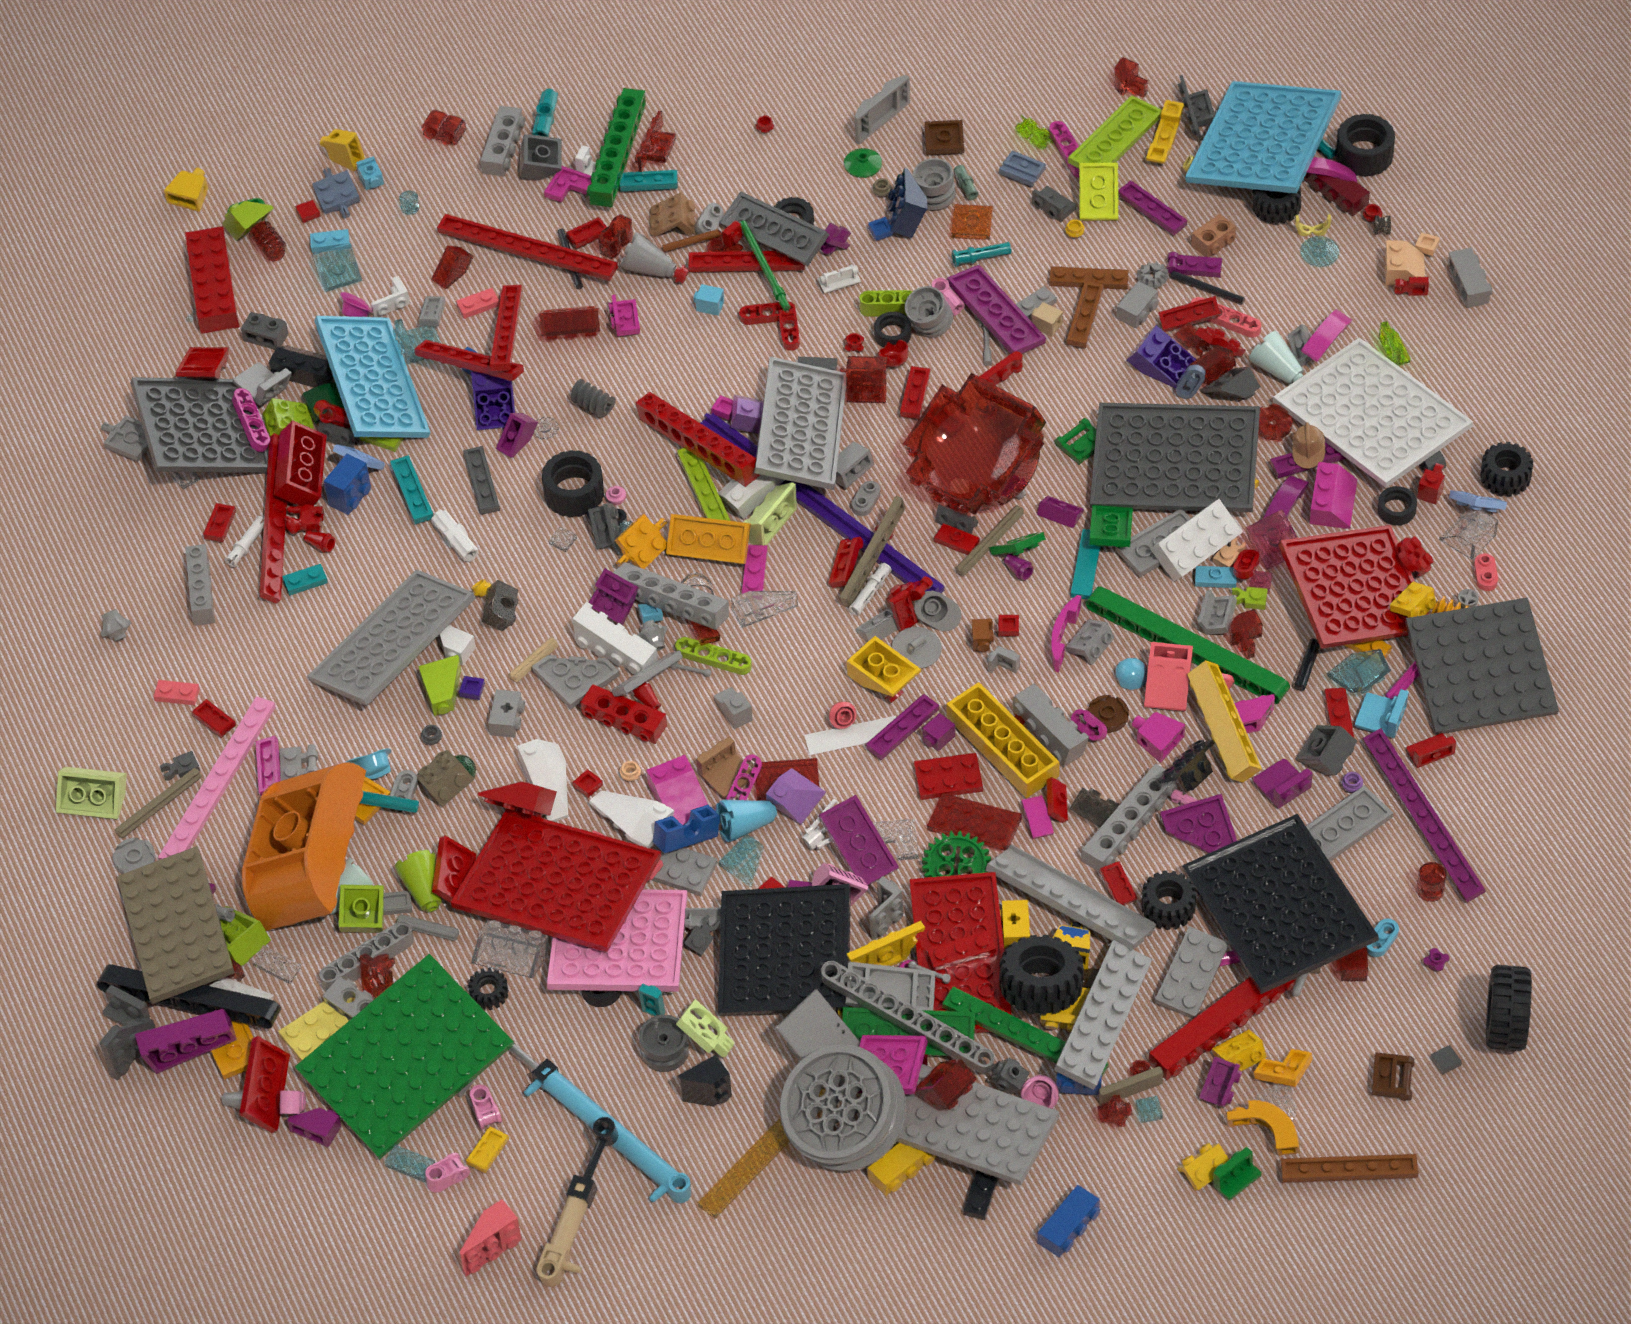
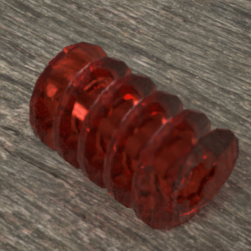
[249,220,286,262]

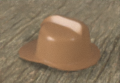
[1292,422,1325,469]

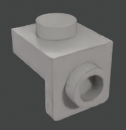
[986,645,1020,673]

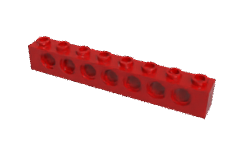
[635,392,760,487]

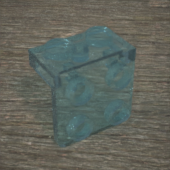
[392,319,441,364]

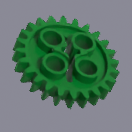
[922,831,991,878]

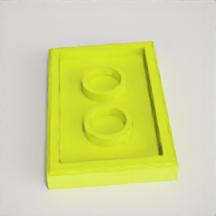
[1079,163,1118,221]

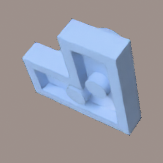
[1449,490,1507,512]

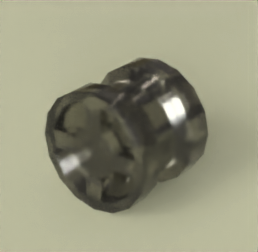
[1374,215,1391,235]

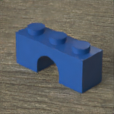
[653,804,720,853]

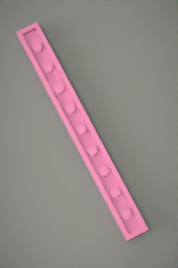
[158,696,276,860]

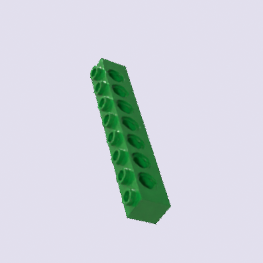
[587,88,646,208]

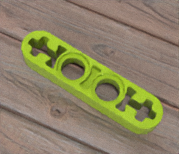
[675,637,752,675]

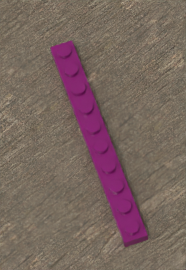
[1363,728,1486,903]

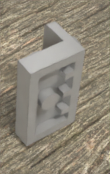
[1066,619,1114,665]

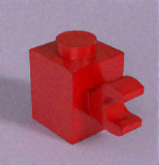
[1417,463,1445,505]

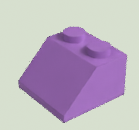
[731,394,763,434]

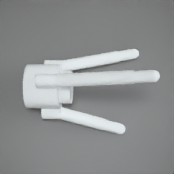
[802,799,836,850]

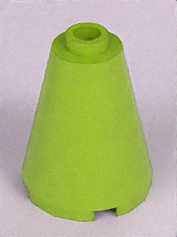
[395,850,442,912]

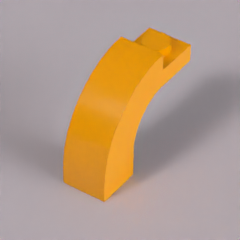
[1227,1100,1300,1156]

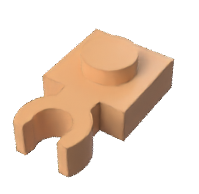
[1213,537,1246,567]

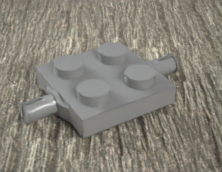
[101,415,149,462]

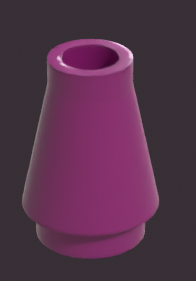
[1004,554,1034,580]

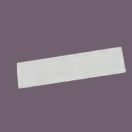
[804,716,896,755]

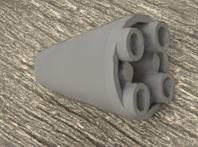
[619,232,677,278]

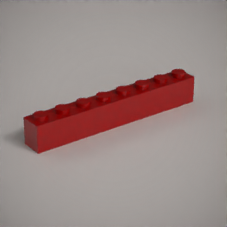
[1149,977,1297,1081]

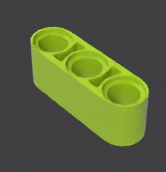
[859,290,913,317]

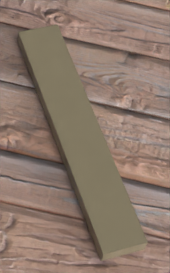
[840,496,906,608]

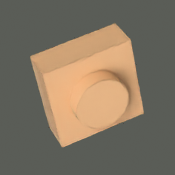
[1415,232,1440,256]

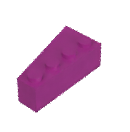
[135,1009,237,1074]

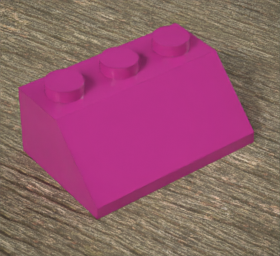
[1309,462,1358,529]

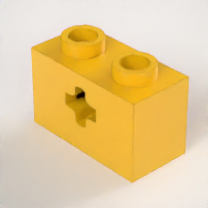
[1000,900,1030,949]

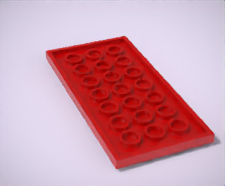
[909,872,1012,1033]

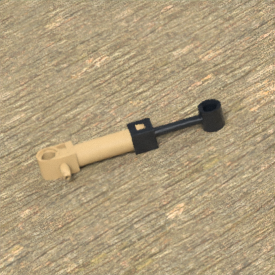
[536,1117,619,1287]

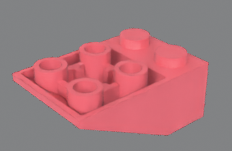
[1144,642,1193,711]
[459,1199,522,1277]

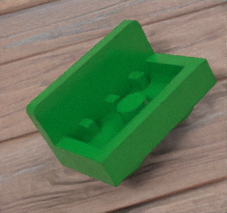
[1213,1146,1262,1200]

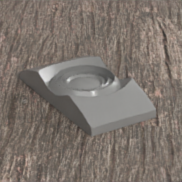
[855,75,910,145]
[845,962,935,1011]

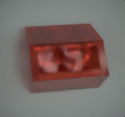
[846,356,887,403]

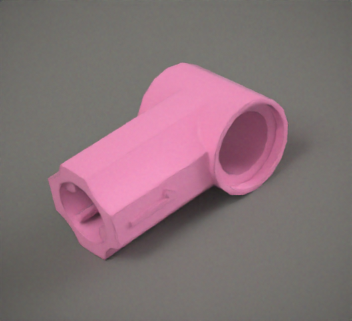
[932,278,965,316]

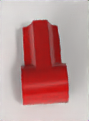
[313,400,351,429]

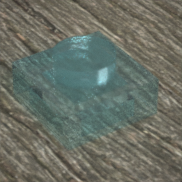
[1136,1096,1163,1123]

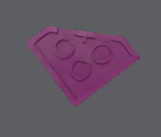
[1160,793,1237,853]

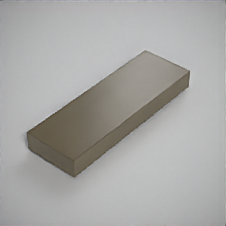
[1098,1067,1163,1107]

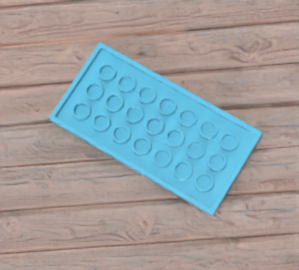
[314,316,431,438]

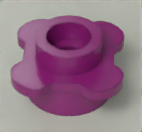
[1424,948,1450,971]

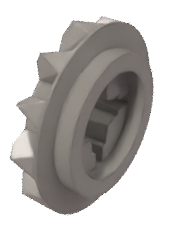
[1137,261,1168,288]

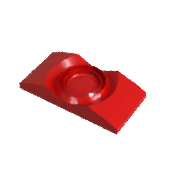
[176,347,229,379]

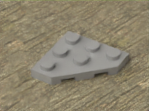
[532,655,620,709]

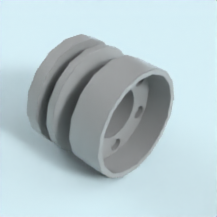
[913,158,956,210]
[905,286,953,338]

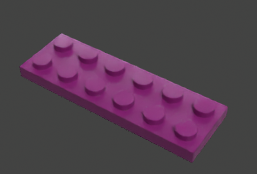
[947,265,1046,354]

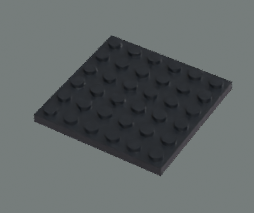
[718,884,851,1016]

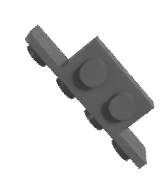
[1178,75,1215,141]

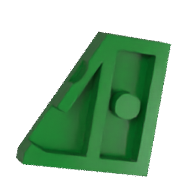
[989,532,1046,555]

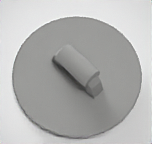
[892,627,942,669]

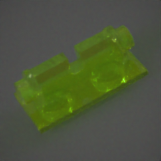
[1015,115,1054,149]

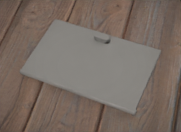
[775,989,860,1087]

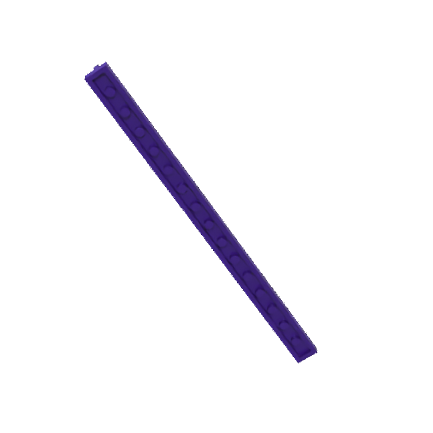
[701,413,945,593]

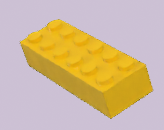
[946,682,1060,799]

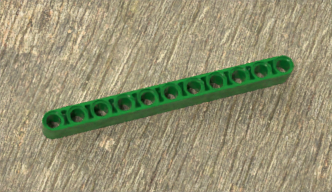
[1085,586,1290,704]

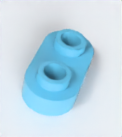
[1365,919,1399,957]

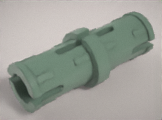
[953,165,979,200]

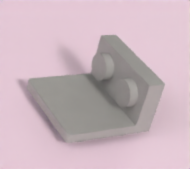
[232,362,291,406]

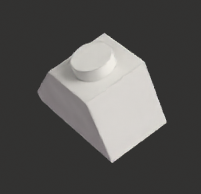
[439,625,476,665]

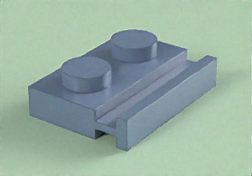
[999,150,1046,187]

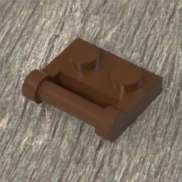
[1372,1052,1415,1101]

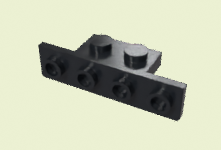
[1158,740,1214,791]

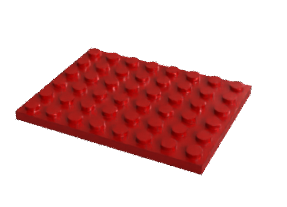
[451,809,661,952]

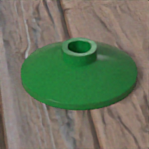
[844,148,882,178]

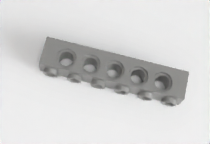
[613,562,729,630]
[1081,763,1177,872]

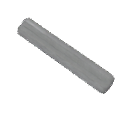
[397,914,459,941]

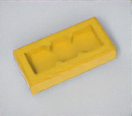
[466,1126,509,1174]

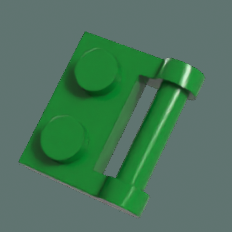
[1054,418,1097,465]

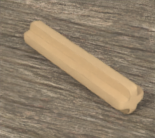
[509,637,558,682]

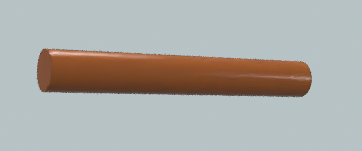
[662,229,720,252]

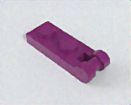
[1166,252,1222,278]

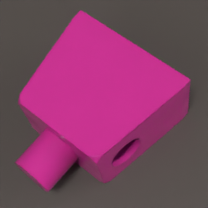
[1132,712,1185,763]

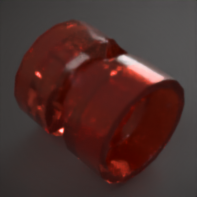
[1416,862,1447,902]

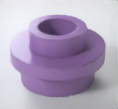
[1342,772,1363,792]

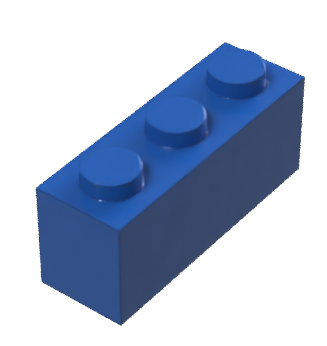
[1037,1185,1101,1258]

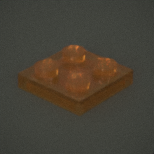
[951,204,993,240]

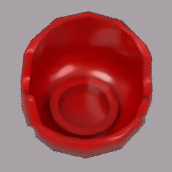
[878,340,909,368]

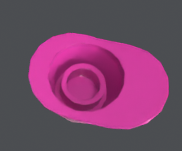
[340,292,374,317]

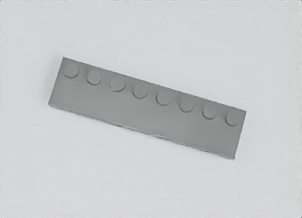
[986,844,1156,951]

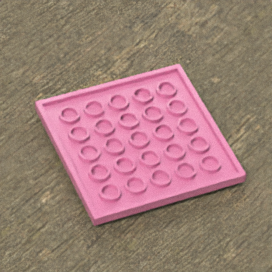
[547,889,688,992]

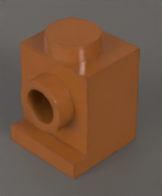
[972,618,994,652]

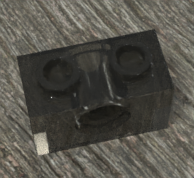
[482,580,519,632]

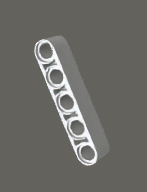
[319,921,414,992]

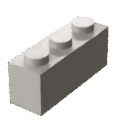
[1448,248,1492,308]

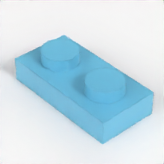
[310,229,350,253]

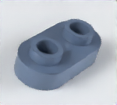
[1176,365,1205,399]

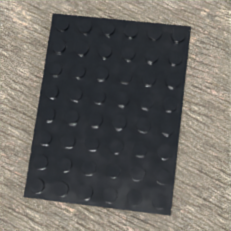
[1182,814,1379,994]

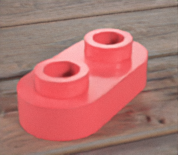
[1474,553,1498,591]

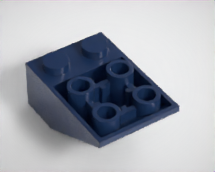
[888,168,927,238]

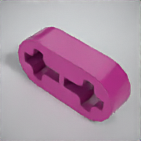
[1071,709,1107,741]

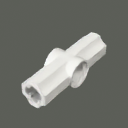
[431,510,479,562]

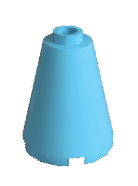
[715,800,777,842]

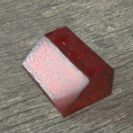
[539,305,600,340]

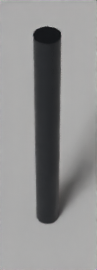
[557,228,583,289]
[1171,271,1245,304]

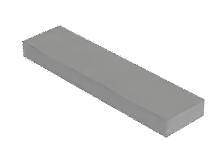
[611,650,683,697]

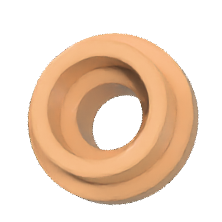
[620,761,641,781]

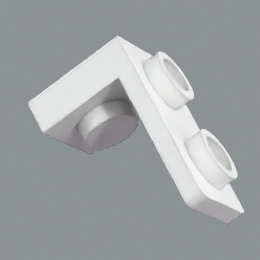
[575,145,596,176]
[371,276,410,317]

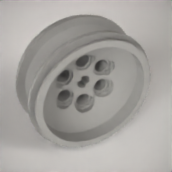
[780,1044,906,1171]

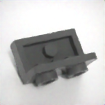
[588,503,622,549]

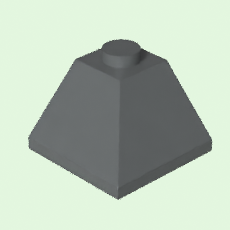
[1200,367,1260,399]

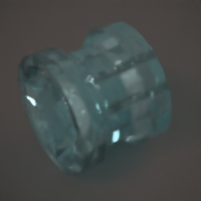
[399,191,420,215]

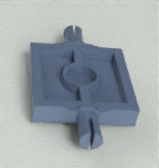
[312,168,361,218]

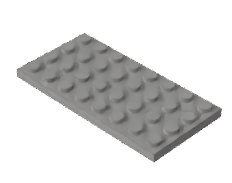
[754,357,847,490]
[307,569,476,706]
[896,1064,1060,1186]

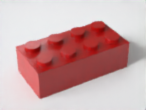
[274,420,327,506]

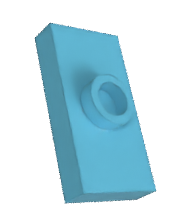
[1195,566,1237,588]

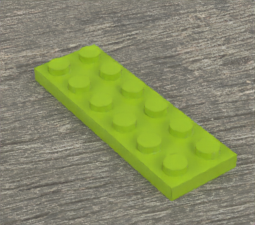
[1068,95,1162,168]

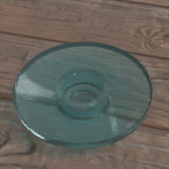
[1300,236,1339,267]

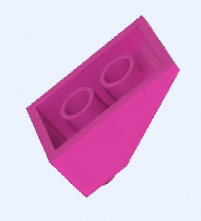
[646,755,708,825]

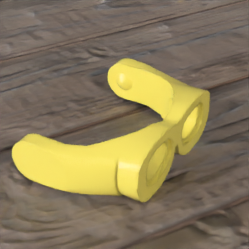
[1295,214,1331,236]

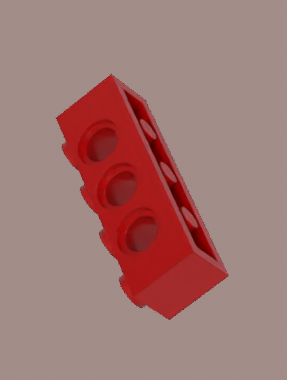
[580,684,667,744]

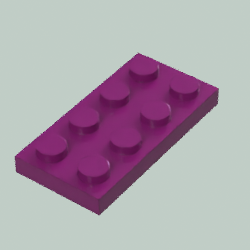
[818,795,899,886]

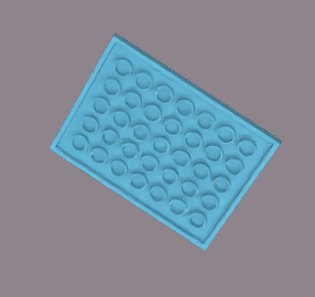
[1185,81,1342,193]

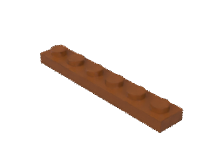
[1280,1154,1419,1183]

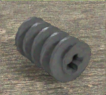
[571,379,616,418]

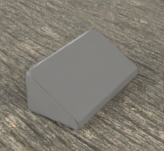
[855,608,898,642]

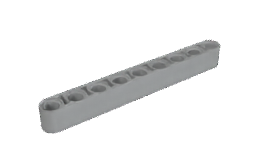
[821,961,994,1073]

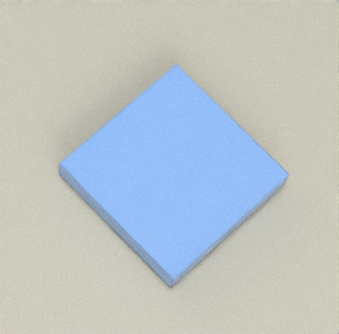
[333,444,385,470]

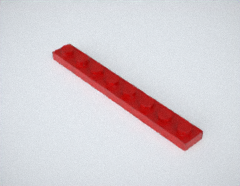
[490,285,523,372]

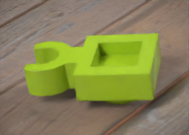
[1232,587,1268,610]

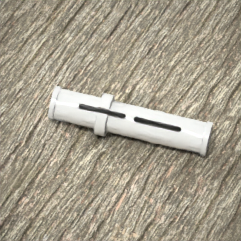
[225,516,264,567]
[849,563,892,616]

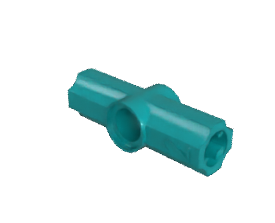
[532,88,558,137]

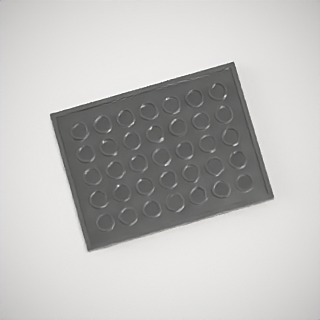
[1090,403,1260,512]

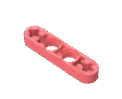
[1190,297,1261,338]

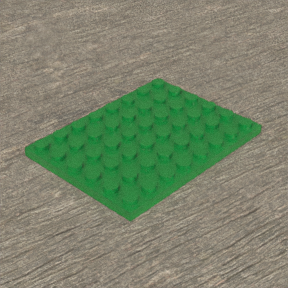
[295,953,515,1160]

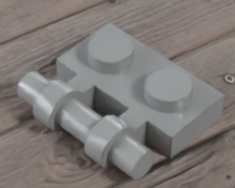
[280,744,319,781]

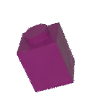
[922,713,955,751]

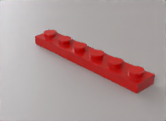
[688,251,805,272]
[415,340,524,381]

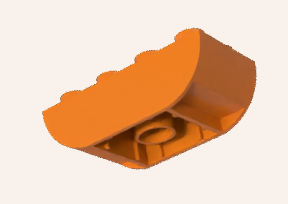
[242,763,366,931]

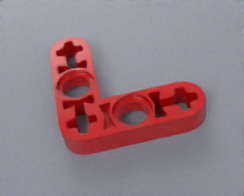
[739,301,800,351]

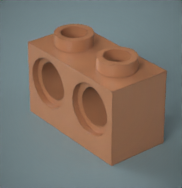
[1191,214,1236,257]

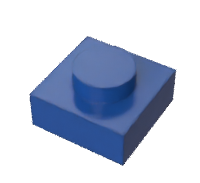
[868,217,894,241]

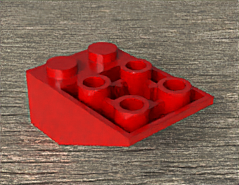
[477,781,557,818]

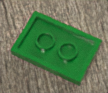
[1089,505,1133,548]

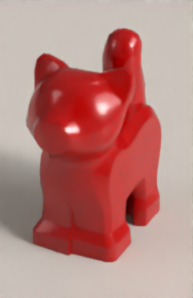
[285,504,325,534]

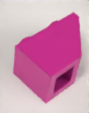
[1234,694,1275,734]

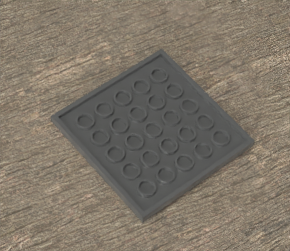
[130,377,268,472]
[1405,597,1559,735]

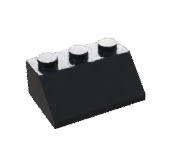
[269,345,333,388]

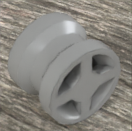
[1457,589,1479,609]

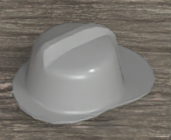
[914,591,962,631]

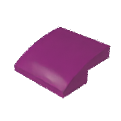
[589,568,639,625]

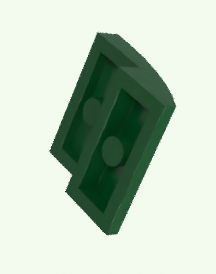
[302,382,344,424]

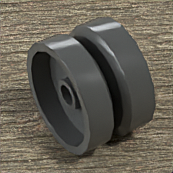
[639,1015,689,1072]

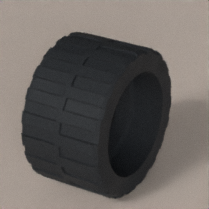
[1336,114,1395,177]
[542,450,604,517]

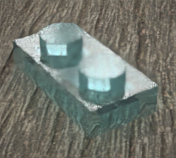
[385,1145,435,1182]

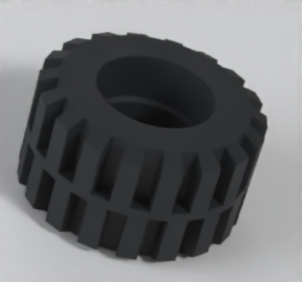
[1253,187,1301,224]
[1480,442,1533,497]
[1141,870,1196,930]

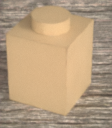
[1031,302,1063,337]

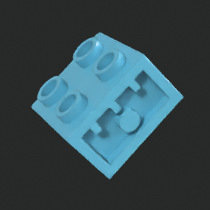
[1355,689,1409,738]

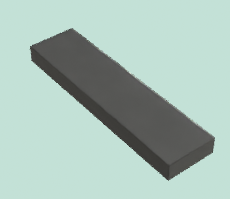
[463,446,500,515]

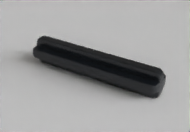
[1294,638,1320,691]

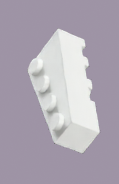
[573,602,658,674]

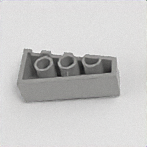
[1012,683,1089,768]

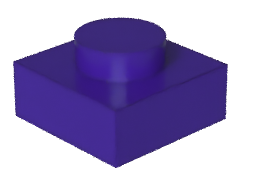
[459,676,485,700]

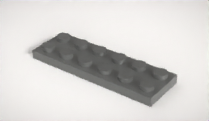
[719,191,829,266]

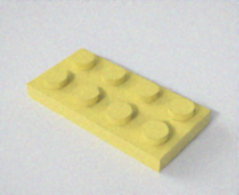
[278,998,355,1061]

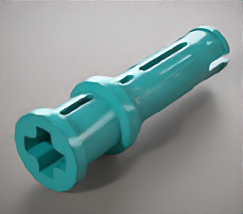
[951,242,1012,267]

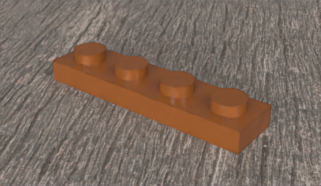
[1049,266,1129,290]
[1067,281,1104,348]

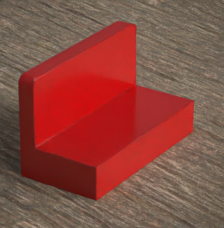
[1406,733,1456,768]

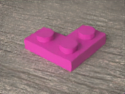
[544,166,591,202]

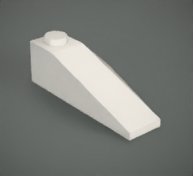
[718,474,785,519]
[517,739,568,822]
[589,791,674,848]

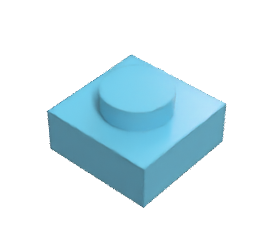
[638,604,663,623]

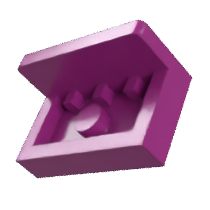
[1199,1056,1243,1108]

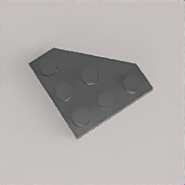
[99,1017,156,1081]

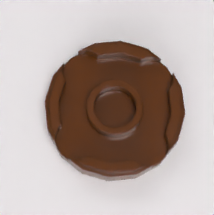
[1087,695,1129,733]

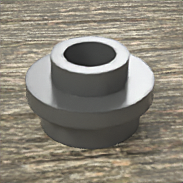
[421,725,442,745]

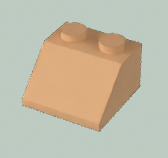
[1385,240,1425,286]

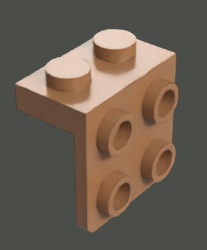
[650,192,696,237]
[696,736,753,798]

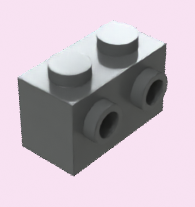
[241,312,289,350]

